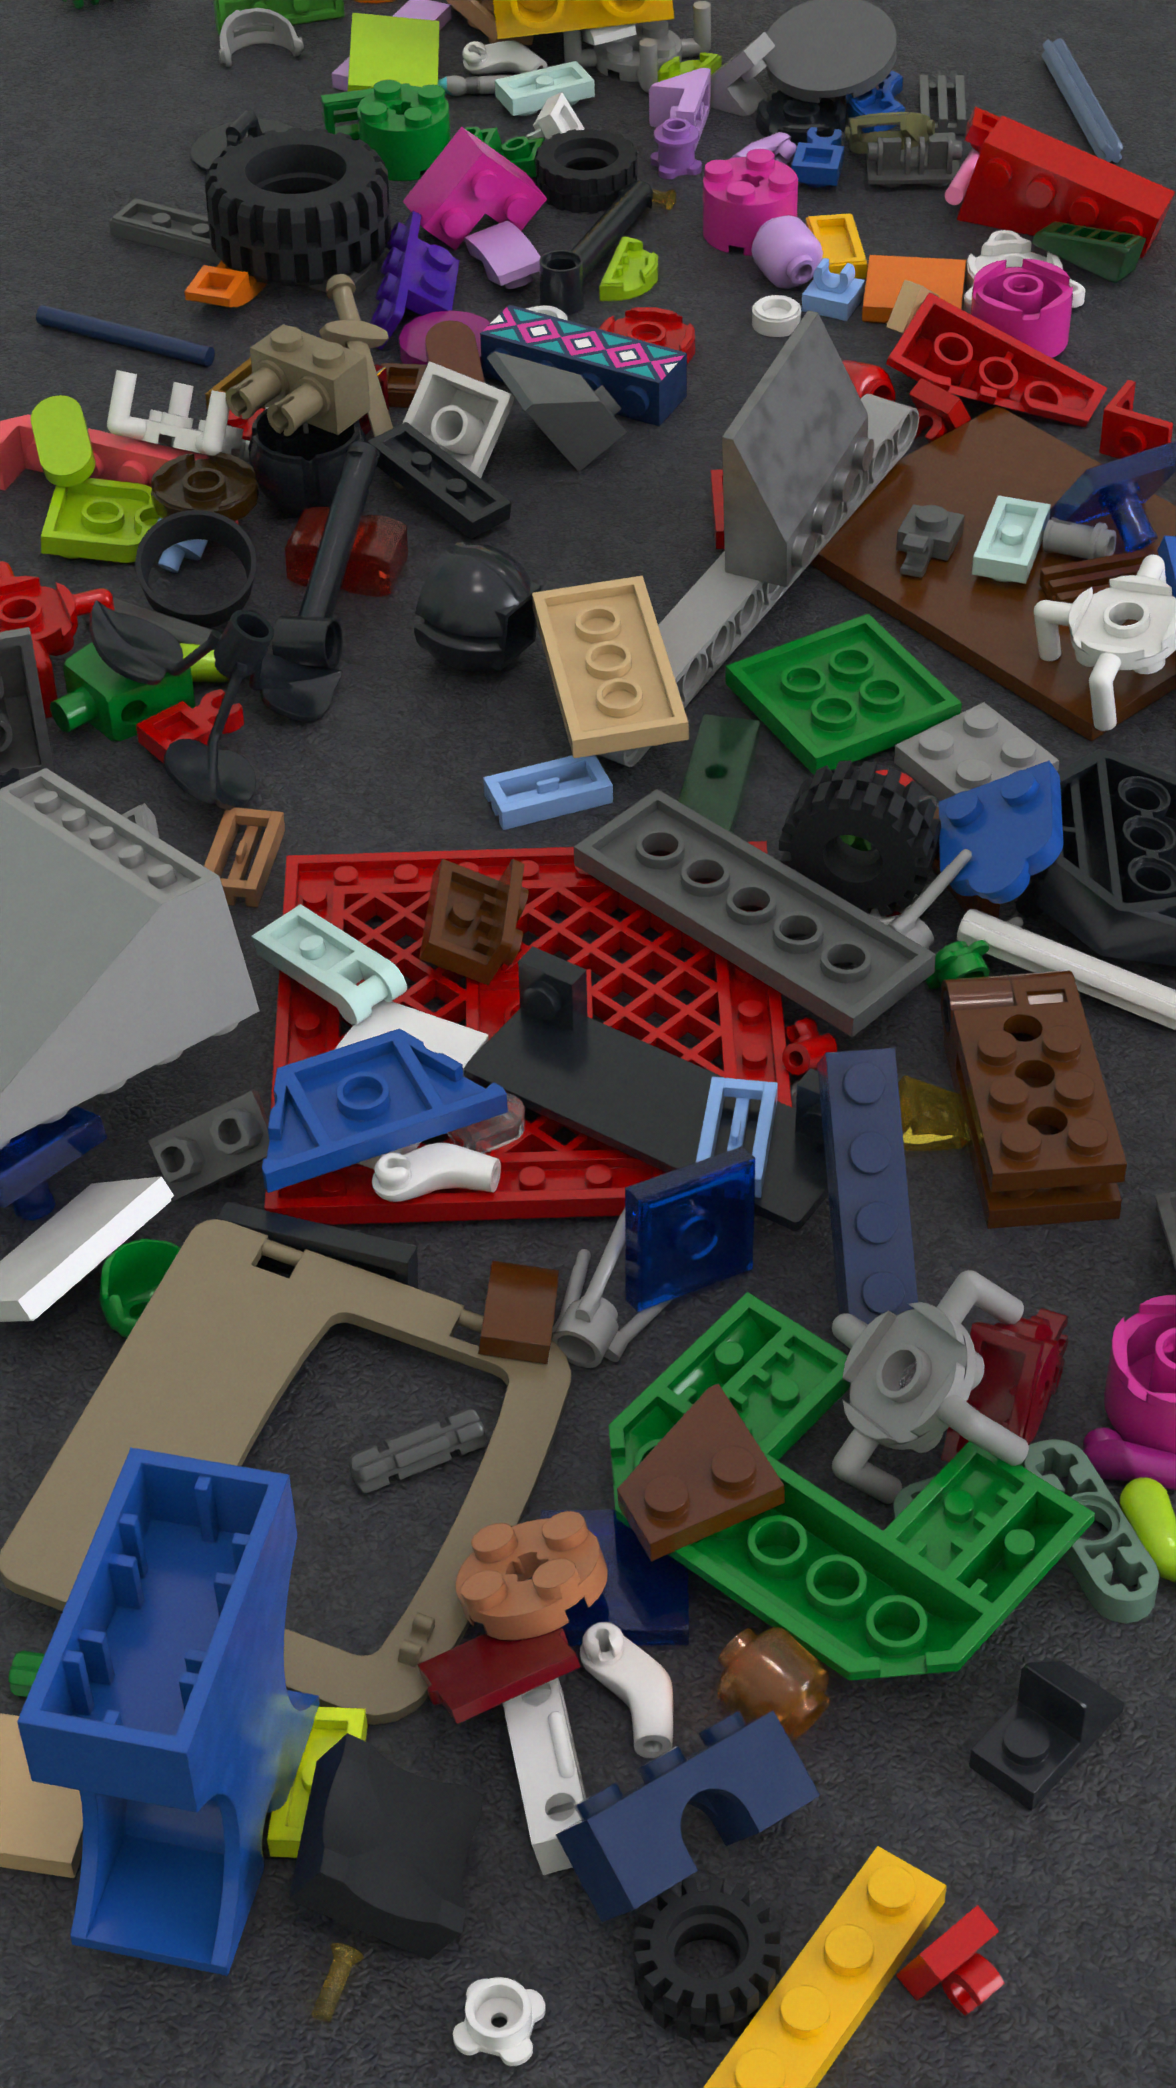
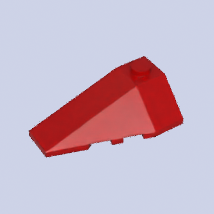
[886,292,1107,428]

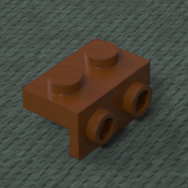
[419,859,529,985]

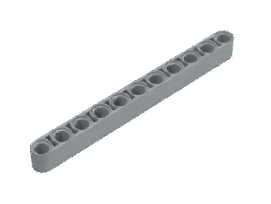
[598,394,919,767]

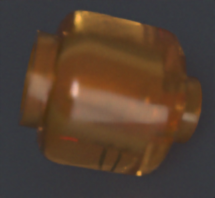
[716,1627,831,1742]

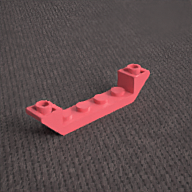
[0,414,239,525]

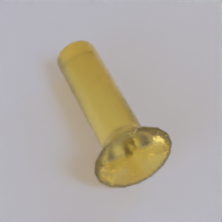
[652,189,676,210]
[311,1943,364,2022]

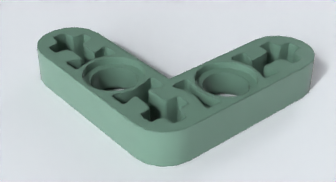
[892,1439,1159,1623]

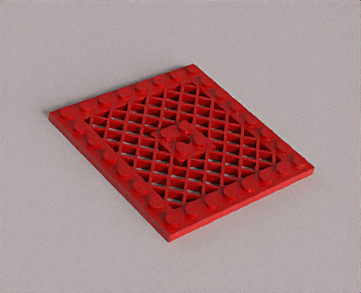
[264,841,792,1225]

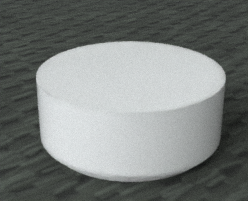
[752,295,801,337]

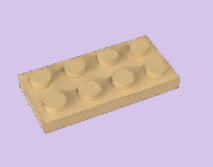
[532,575,689,758]

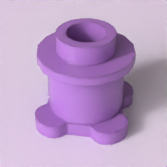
[651,118,702,179]

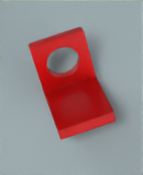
[1099,380,1173,471]

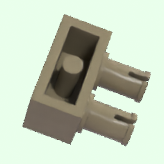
[225,324,370,436]

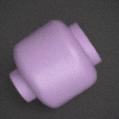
[751,215,823,289]

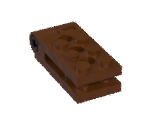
[941,970,1127,1229]

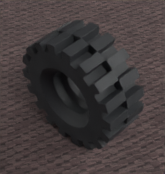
[779,760,941,917]

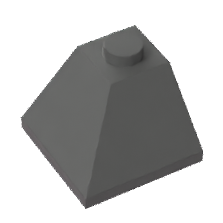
[487,351,627,472]

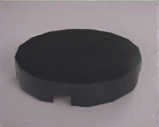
[756,90,847,146]

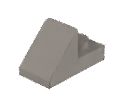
[710,32,775,116]

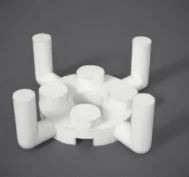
[107,370,268,462]
[1034,554,1176,731]

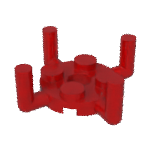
[0,561,115,718]

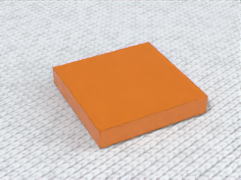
[862,255,966,323]

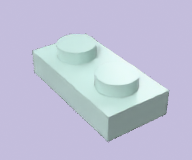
[495,61,595,116]
[972,495,1051,584]

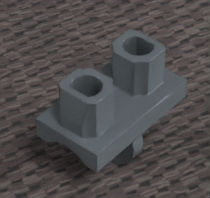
[148,1090,269,1201]

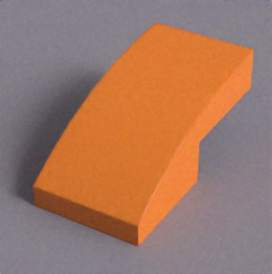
[184,261,267,307]

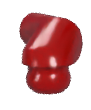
[782,1017,837,1075]

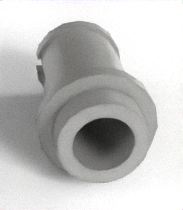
[1043,517,1116,560]

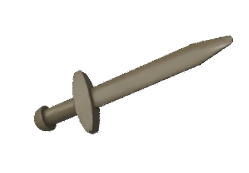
[319,274,403,489]

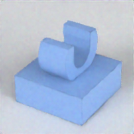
[802,258,865,321]

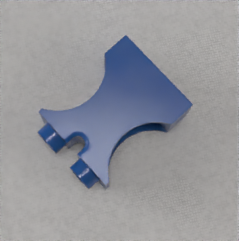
[17,1447,320,1976]

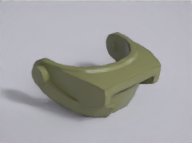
[845,112,935,154]

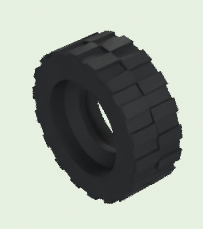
[535,129,638,213]

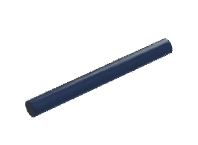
[36,305,215,367]

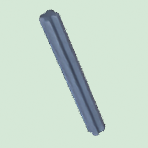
[1042,38,1124,164]

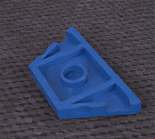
[262,1028,508,1193]

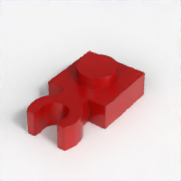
[136,689,244,763]

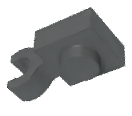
[896,504,965,578]

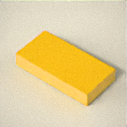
[805,213,868,279]

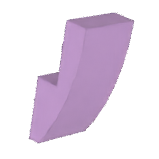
[464,221,540,289]

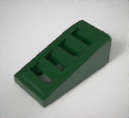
[1032,221,1146,283]

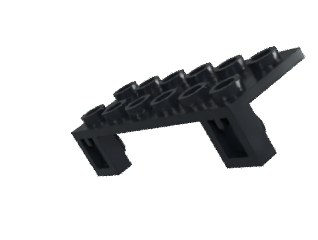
[464,946,828,1231]

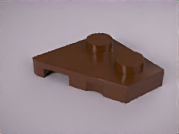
[617,1383,785,1561]

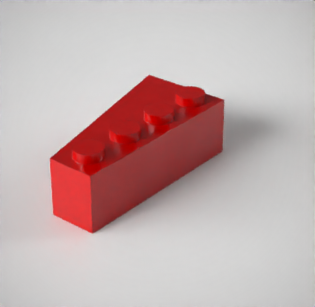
[956,115,1176,258]

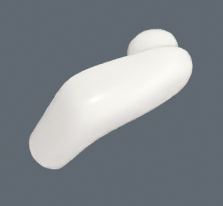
[463,41,548,75]
[372,1143,501,1202]
[579,1622,674,1758]

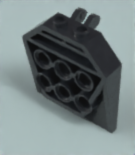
[1014,749,1176,967]

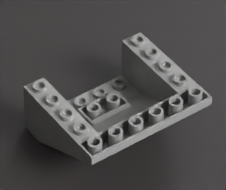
[0,768,260,1150]

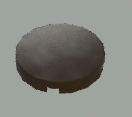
[151,452,259,522]

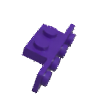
[371,211,460,351]

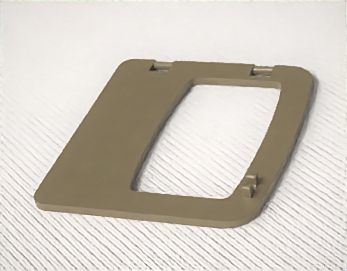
[0,1219,571,1725]

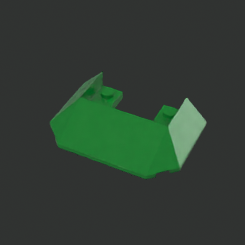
[608,1292,1095,1681]

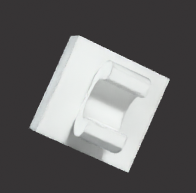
[526,92,585,140]

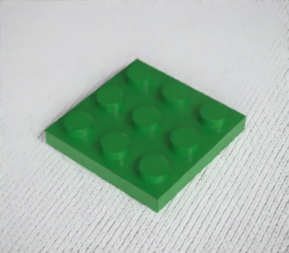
[725,614,962,775]

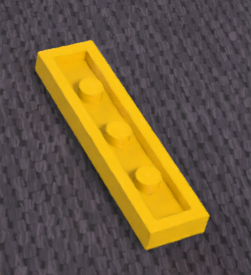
[703,1846,947,2088]

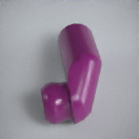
[1082,1427,1176,1491]

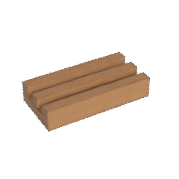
[204,808,285,908]

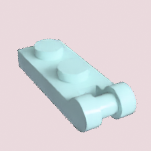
[251,904,407,1026]

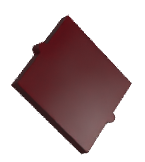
[417,1627,581,1724]

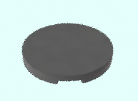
[763,0,897,103]

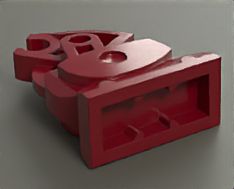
[941,1308,1068,1463]

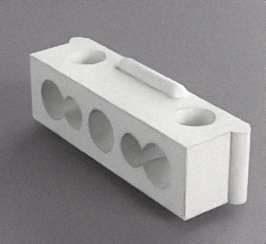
[503,1678,586,1875]

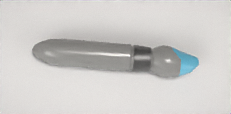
[438,75,513,97]

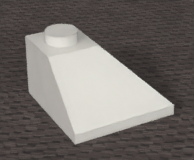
[402,361,515,478]

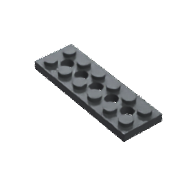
[574,789,936,1037]

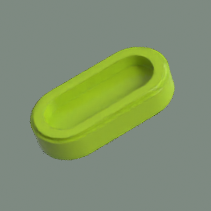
[31,395,95,487]

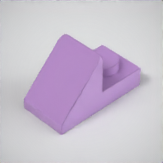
[649,68,711,150]

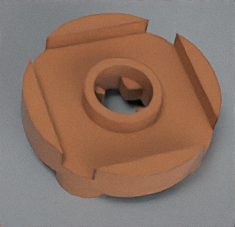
[456,1511,608,1640]

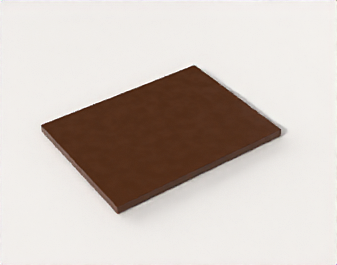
[810,406,1176,741]

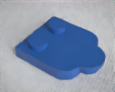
[939,760,1063,904]

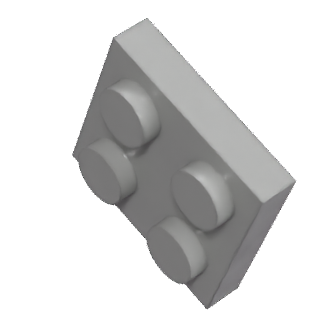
[894,702,1059,801]

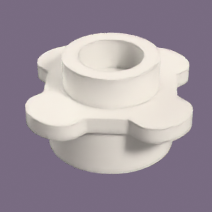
[453,1977,546,2066]

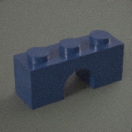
[556,1710,820,1922]

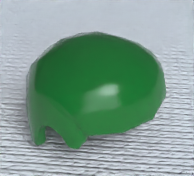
[99,1238,181,1339]

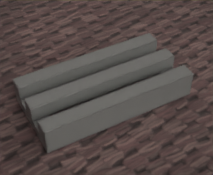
[919,75,966,135]

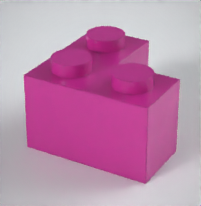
[403,127,547,250]

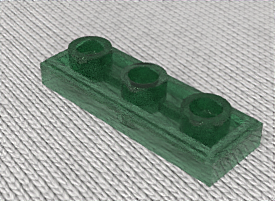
[678,714,760,834]

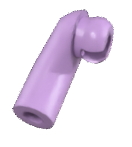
[731,132,797,164]

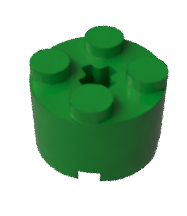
[357,80,451,181]

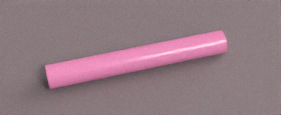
[945,148,980,205]

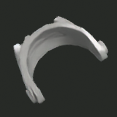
[218,8,304,67]

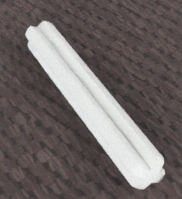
[957,909,1176,1030]

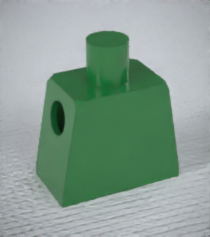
[50,642,196,742]

